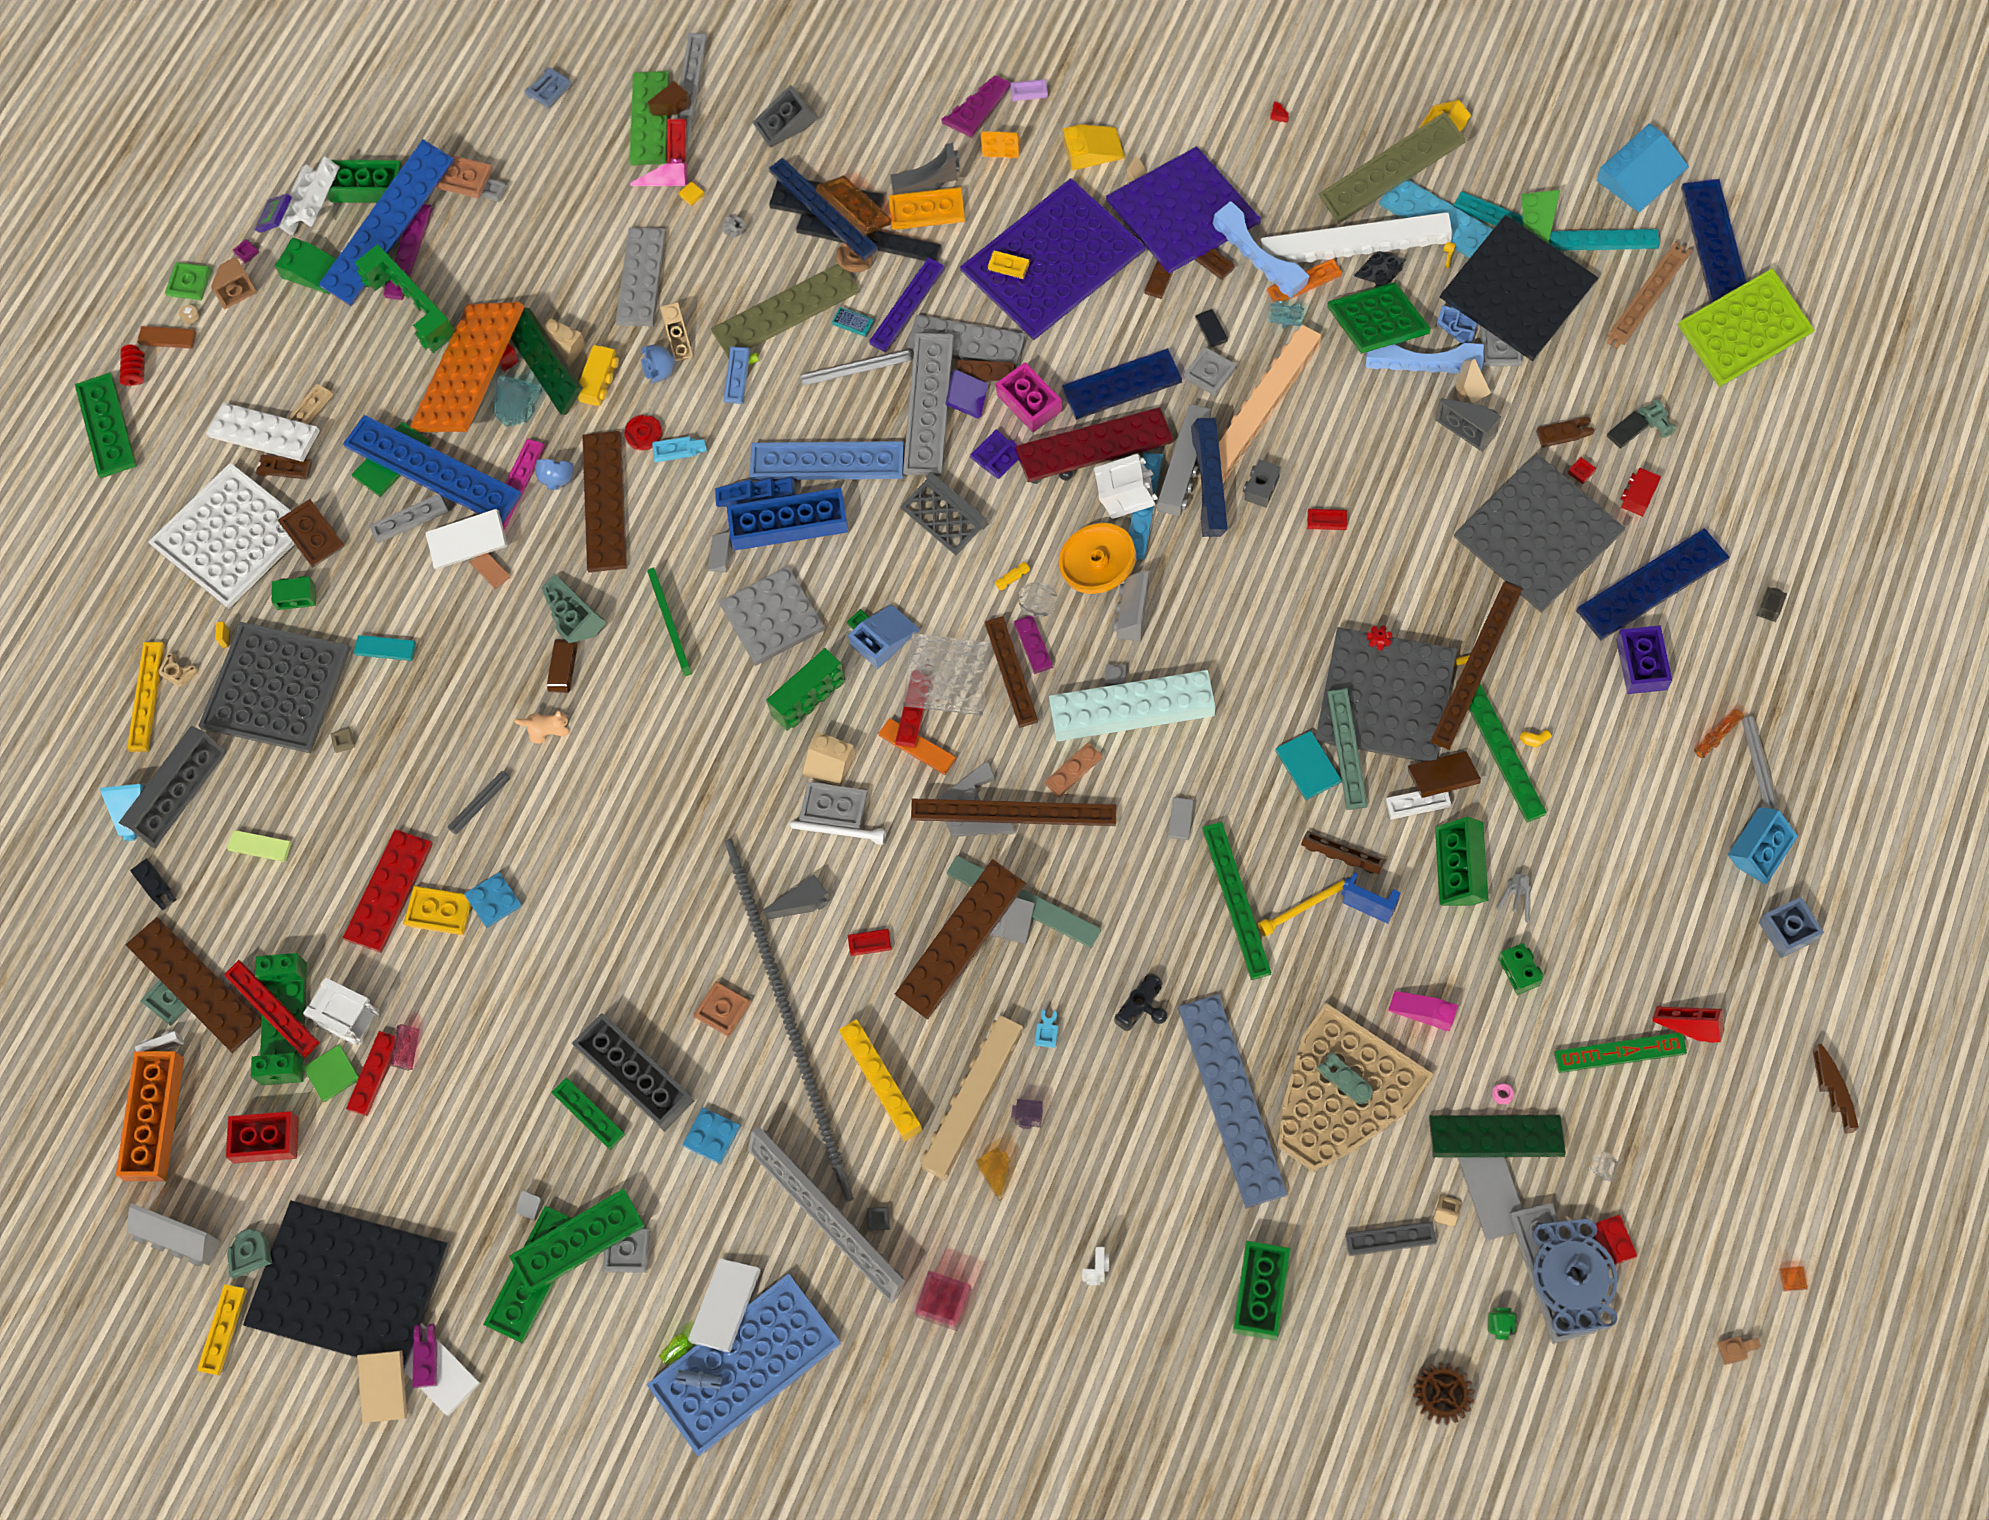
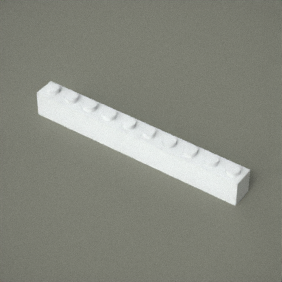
[1261,212,1452,263]

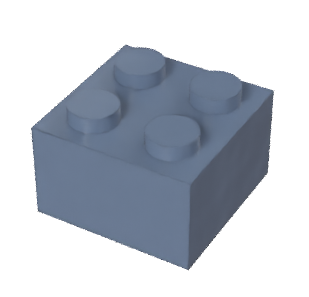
[1759,897,1824,958]

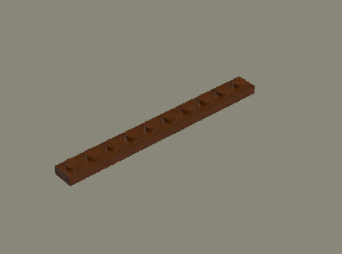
[1430,582,1522,750]
[911,798,1116,826]

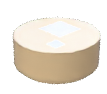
[179,305,199,324]

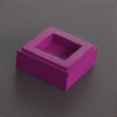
[232,239,259,264]

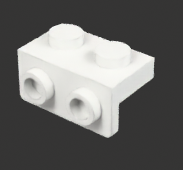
[1082,1247,1109,1286]

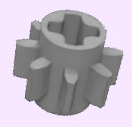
[721,214,745,238]

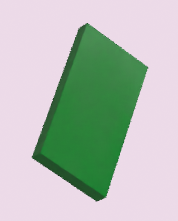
[351,421,431,497]

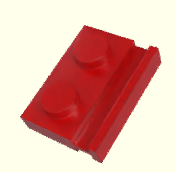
[1589,1215,1637,1267]

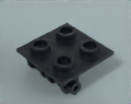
[1354,251,1405,288]

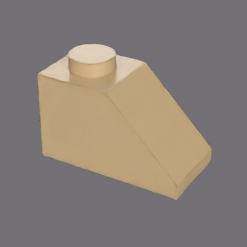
[1456,359,1491,404]

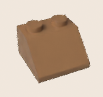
[211,257,257,310]

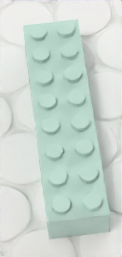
[1049,670,1215,742]

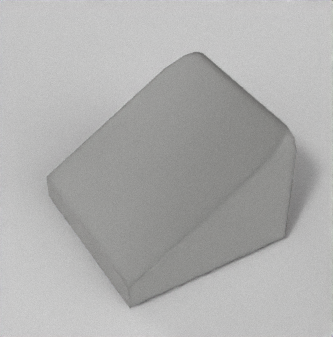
[515,1190,544,1221]

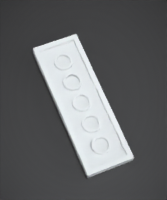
[206,402,320,462]

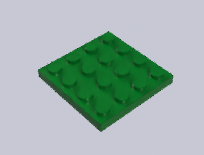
[1327,282,1431,354]

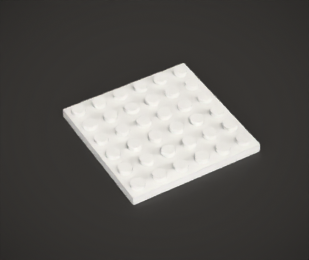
[148,463,294,609]

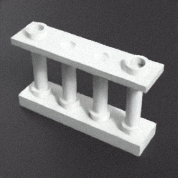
[278,156,339,235]

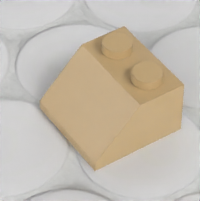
[543,318,586,368]
[803,731,856,786]

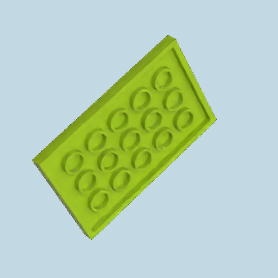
[1677,268,1815,388]

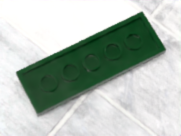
[510,308,583,415]
[1429,1115,1566,1158]

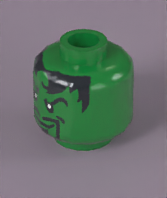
[1487,1307,1517,1340]

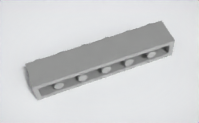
[1158,404,1214,517]

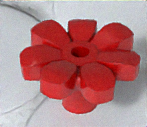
[1366,625,1392,651]

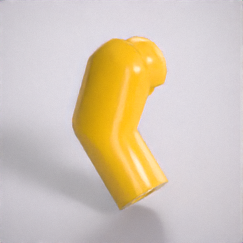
[1520,729,1552,748]

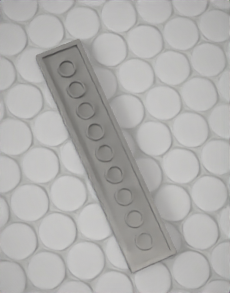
[748,1126,904,1304]

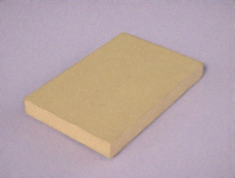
[357,1351,407,1423]

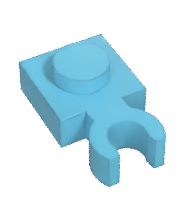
[1035,1010,1058,1048]

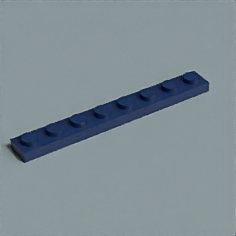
[769,157,878,261]

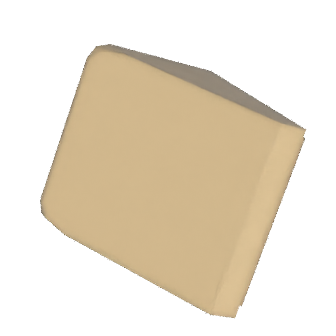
[1127,156,1147,182]
[1433,1195,1461,1227]

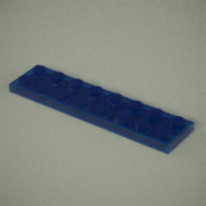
[1681,179,1747,304]
[1576,528,1730,641]

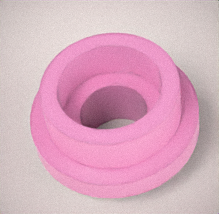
[1492,1083,1514,1105]

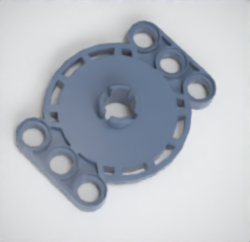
[1532,1219,1618,1335]

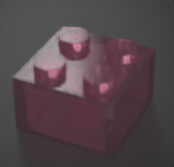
[914,1271,972,1331]

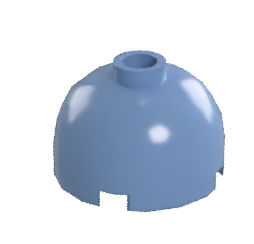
[641,344,675,383]
[535,459,574,490]

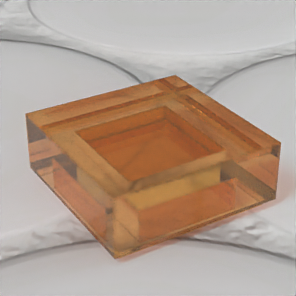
[1779,1266,1808,1292]

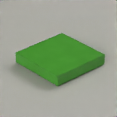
[165,262,212,301]
[303,1044,359,1102]

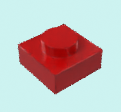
[1568,457,1596,484]

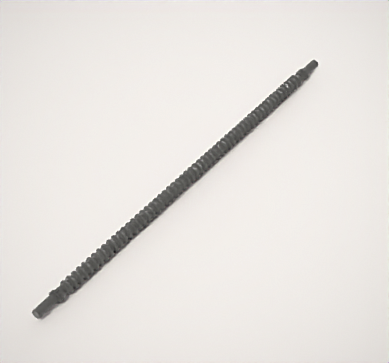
[725,839,854,1202]

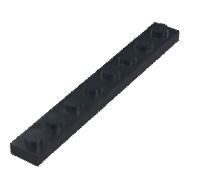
[796,214,942,261]

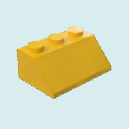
[1417,100,1471,156]

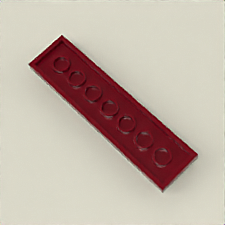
[1015,407,1173,482]

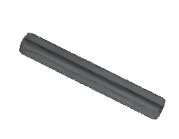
[448,771,510,834]

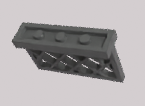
[900,471,989,556]

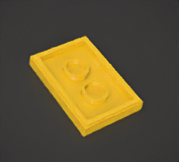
[403,886,472,936]

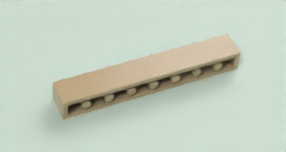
[920,1015,1023,1181]

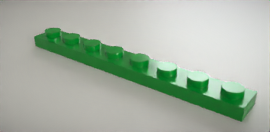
[1456,680,1546,823]
[1202,822,1271,981]

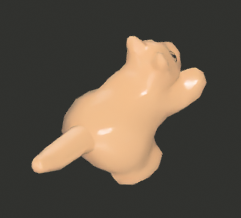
[514,710,569,744]

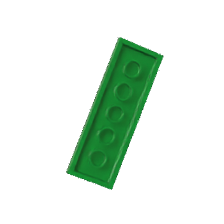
[74,372,137,479]
[509,1188,645,1295]
[483,1206,572,1344]

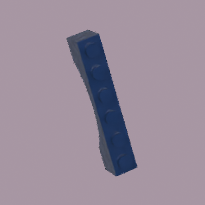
[1191,418,1228,537]

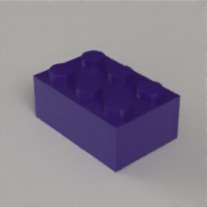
[1616,625,1672,694]

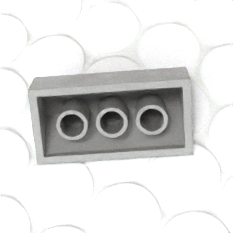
[127,1203,221,1267]

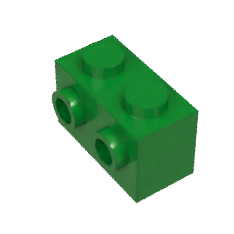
[271,576,316,610]
[1498,942,1543,995]

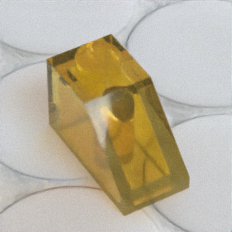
[975,1147,1011,1201]

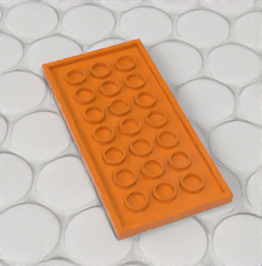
[410,302,525,432]

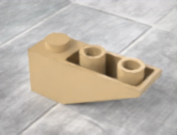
[660,302,693,362]

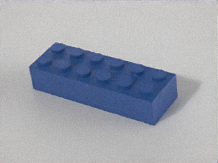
[726,488,849,551]

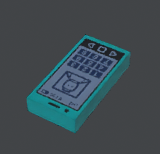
[832,307,874,337]

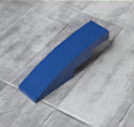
[715,477,795,507]

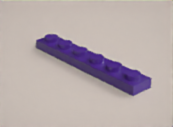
[869,258,944,353]

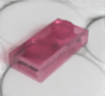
[390,1024,420,1071]

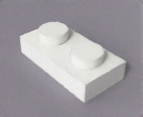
[135,1031,184,1051]

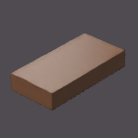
[470,553,510,590]

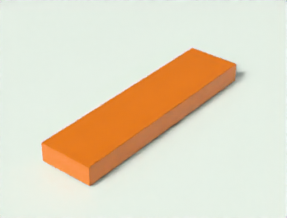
[1267,259,1342,305]
[878,718,956,775]

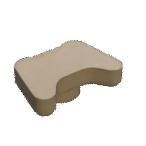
[159,653,198,687]

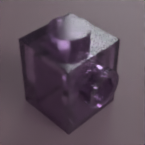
[1011,1099,1043,1129]

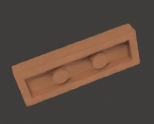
[1045,742,1102,798]

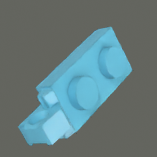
[652,436,707,462]

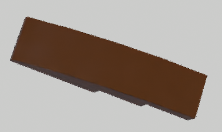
[1813,1044,1859,1133]

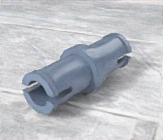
[676,1369,723,1390]

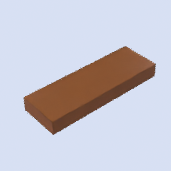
[137,326,197,349]

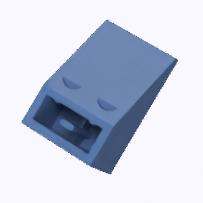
[848,605,920,669]

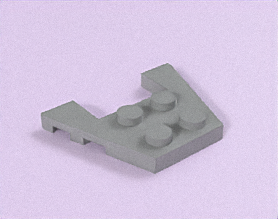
[937,762,1015,837]

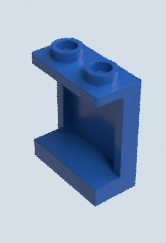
[1341,872,1401,924]

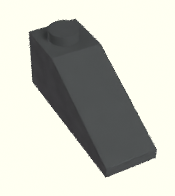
[763,875,830,919]

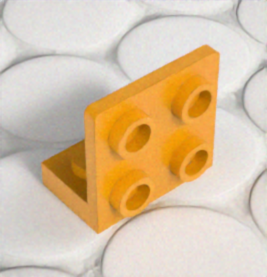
[981,131,1021,158]

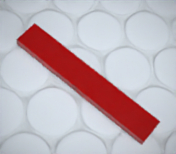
[224,960,320,1058]

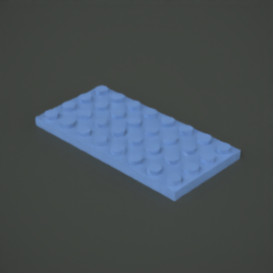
[646,1273,841,1457]

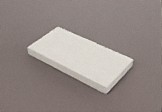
[425,509,507,570]
[688,1258,760,1352]
[404,1323,481,1416]

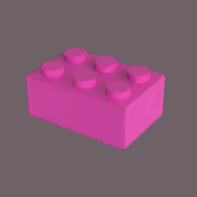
[996,362,1062,433]

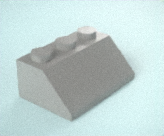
[1114,571,1149,642]

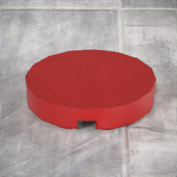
[624,415,662,451]

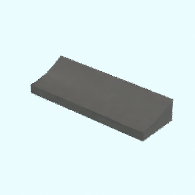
[118,726,226,849]

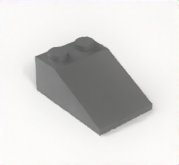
[752,85,818,147]
[1435,398,1501,452]

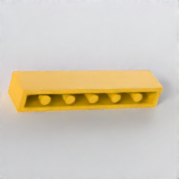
[838,1019,922,1142]

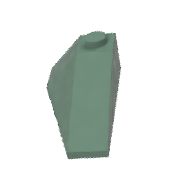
[542,573,607,643]

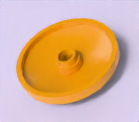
[1059,523,1136,594]

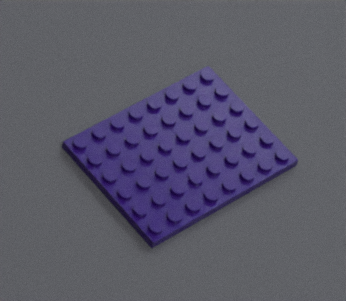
[960,178,1145,340]

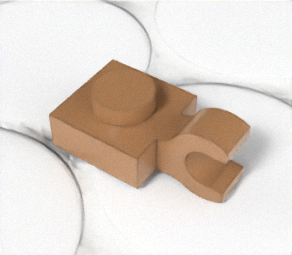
[1717,1336,1762,1365]

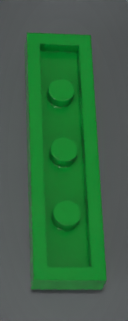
[551,1077,625,1150]

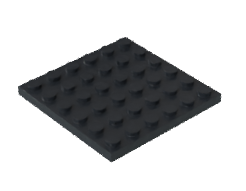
[1439,215,1599,362]

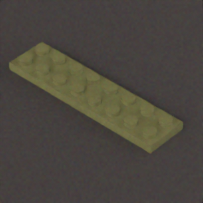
[1318,112,1466,224]
[711,264,860,359]

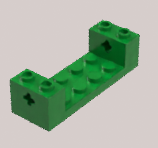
[354,244,455,353]
[251,953,307,1086]

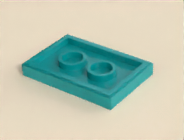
[1275,731,1342,801]

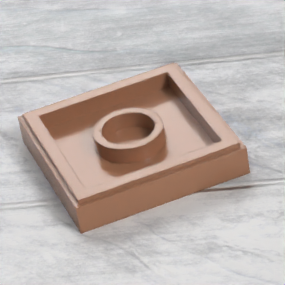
[693,981,751,1037]

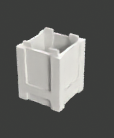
[1094,454,1158,519]
[303,977,379,1046]

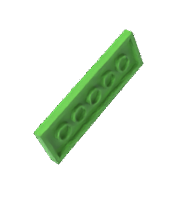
[629,71,669,166]

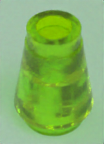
[659,1333,692,1365]

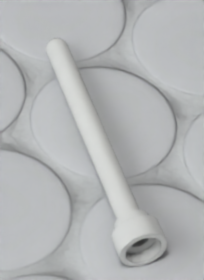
[790,821,887,845]

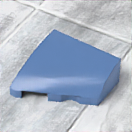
[1437,305,1477,344]

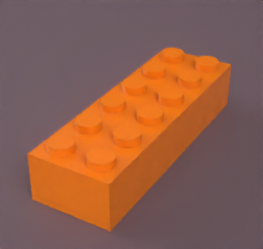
[115,1051,184,1182]

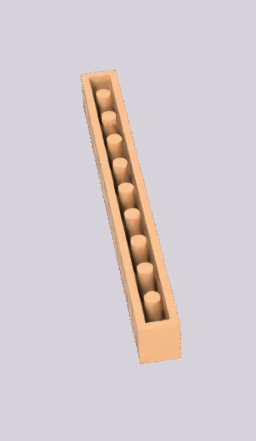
[1219,325,1322,483]

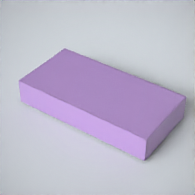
[1010,79,1048,101]

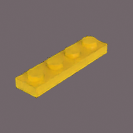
[197,1284,247,1376]

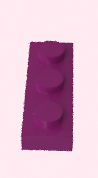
[1014,615,1053,674]

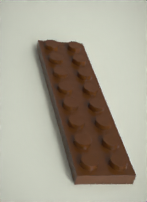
[582,431,627,573]
[894,859,1027,1019]
[125,917,262,1053]

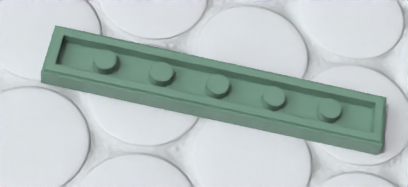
[1327,688,1367,810]

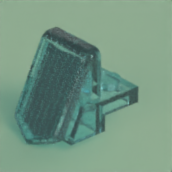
[493,375,543,427]

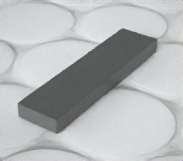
[1345,1221,1437,1256]

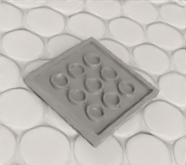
[719,566,825,666]

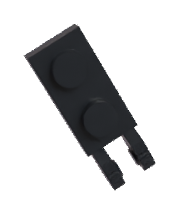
[130,858,177,911]

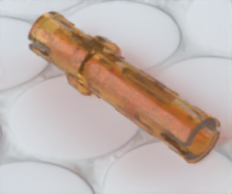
[1694,709,1744,758]

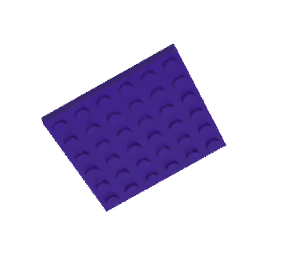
[1106,146,1261,274]

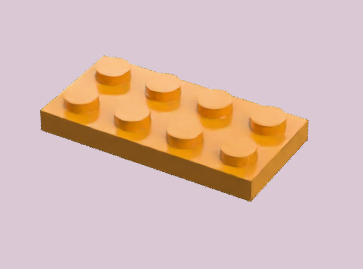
[889,187,965,230]

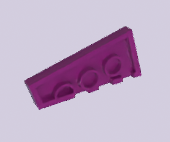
[941,75,1010,138]

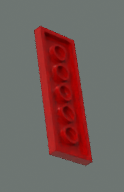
[343,829,433,953]

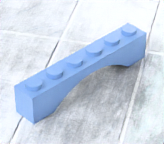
[1213,201,1309,298]
[1366,343,1484,374]

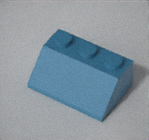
[1728,807,1798,884]

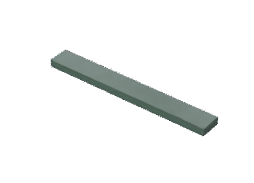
[947,855,1101,949]

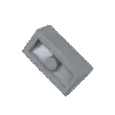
[708,532,731,572]

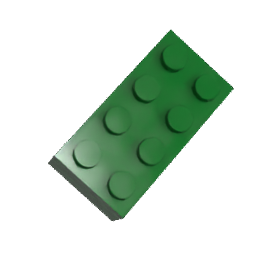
[327,160,403,203]
[766,648,845,731]
[1232,1241,1290,1341]

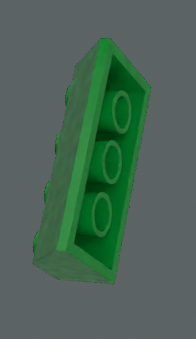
[1435,816,1489,906]

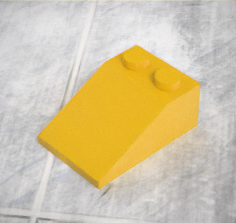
[1062,124,1125,171]

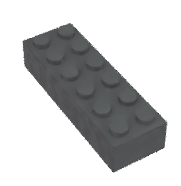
[572,1013,694,1132]

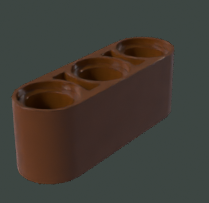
[547,639,577,693]

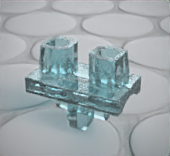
[1268,301,1304,329]

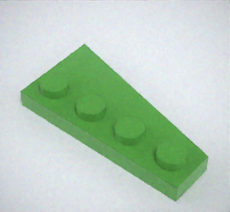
[1522,190,1560,244]

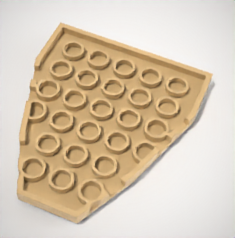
[1277,1003,1434,1172]

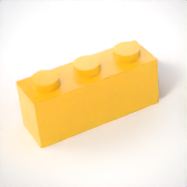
[577,345,619,406]

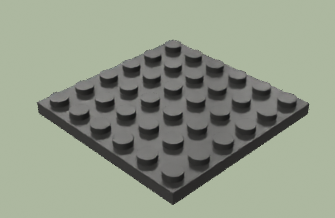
[1454,453,1625,613]
[198,622,351,754]
[1315,627,1457,762]

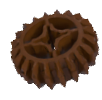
[1413,1362,1475,1425]

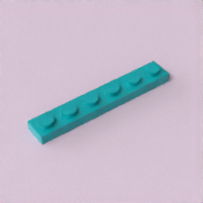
[1549,229,1660,251]

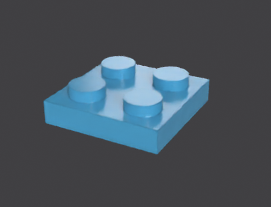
[464,872,522,928]
[682,1107,741,1165]

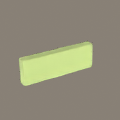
[227,830,292,862]

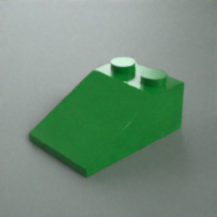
[275,237,336,295]

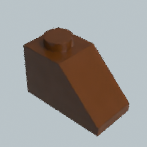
[647,81,691,115]

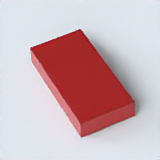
[1307,509,1347,530]
[848,929,892,956]

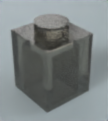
[1756,587,1787,622]

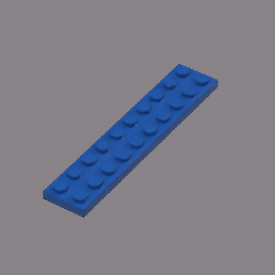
[319,139,454,306]
[343,415,522,523]

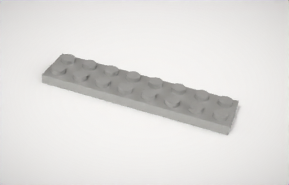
[903,333,954,476]

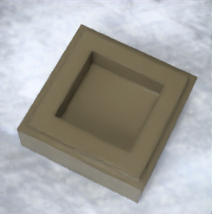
[330,727,355,753]

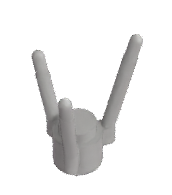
[1496,874,1531,923]

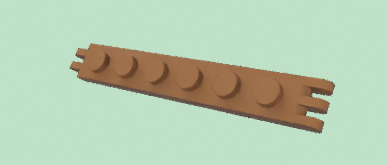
[1607,241,1692,349]

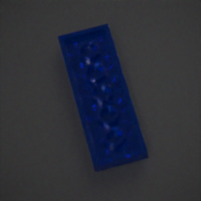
[1062,348,1182,420]

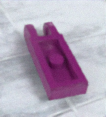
[413,1323,437,1388]

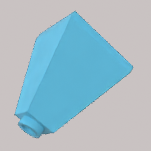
[100,784,145,841]

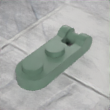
[1316,1052,1373,1104]

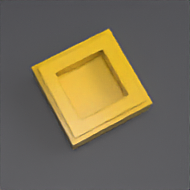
[678,182,704,207]
[215,621,230,648]

